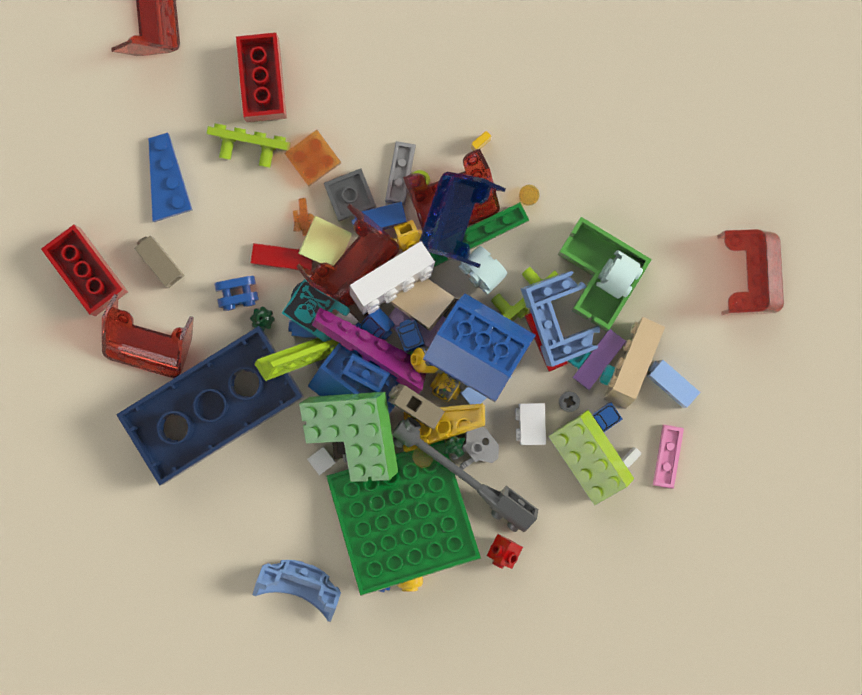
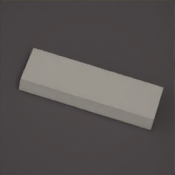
[385,141,416,205]

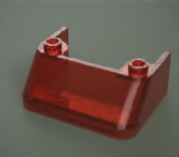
[111,0,180,56]
[296,204,399,305]
[102,294,194,378]

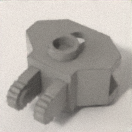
[451,427,499,470]

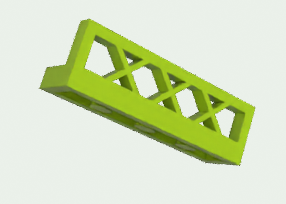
[255,338,339,381]

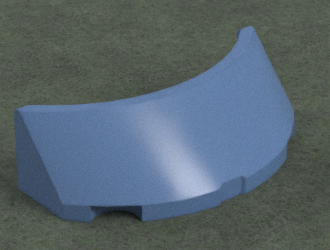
[252,560,341,622]

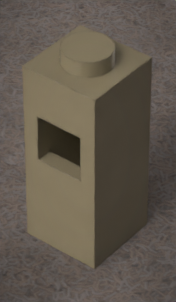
[134,236,185,288]
[388,383,445,429]

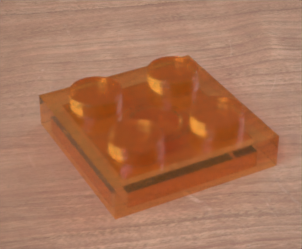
[284,130,341,187]

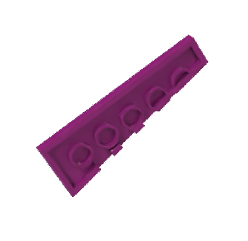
[312,308,426,394]

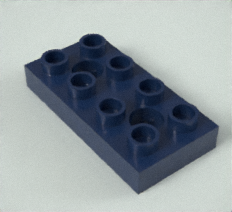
[116,326,304,486]

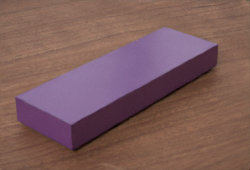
[572,329,626,390]

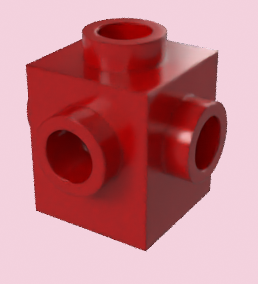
[486,534,523,569]

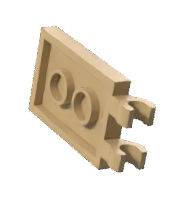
[389,279,455,331]

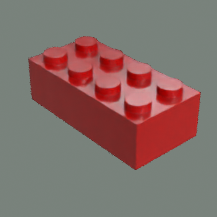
[236,32,287,123]
[41,224,128,316]

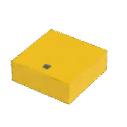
[471,131,492,153]

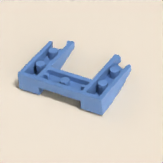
[521,271,600,367]

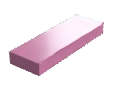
[652,425,684,489]

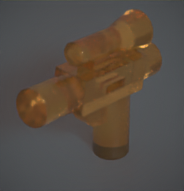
[293,198,314,236]

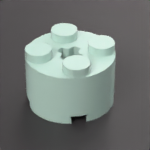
[458,246,507,295]
[596,250,643,299]

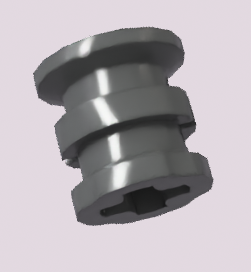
[559,392,580,412]

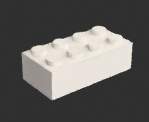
[350,242,435,315]

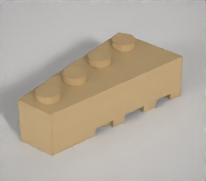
[604,317,665,409]

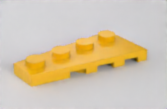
[403,403,485,452]

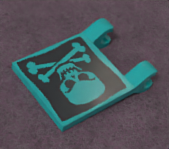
[282,279,350,342]

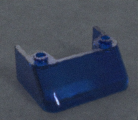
[419,172,506,268]

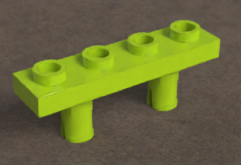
[207,123,291,168]
[491,267,559,321]

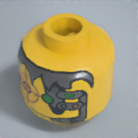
[411,346,438,373]
[430,372,461,402]

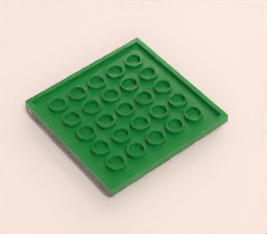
[326,440,481,596]

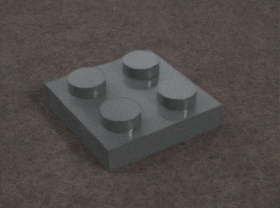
[324,168,376,222]

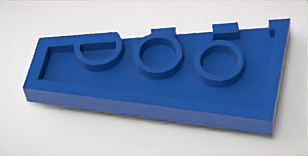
[148,133,193,222]

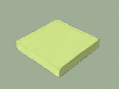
[298,216,352,270]

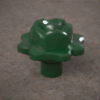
[250,306,275,331]
[444,436,466,458]

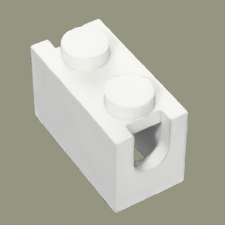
[515,403,546,445]

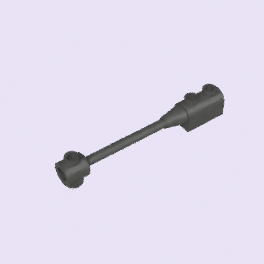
[392,417,539,532]

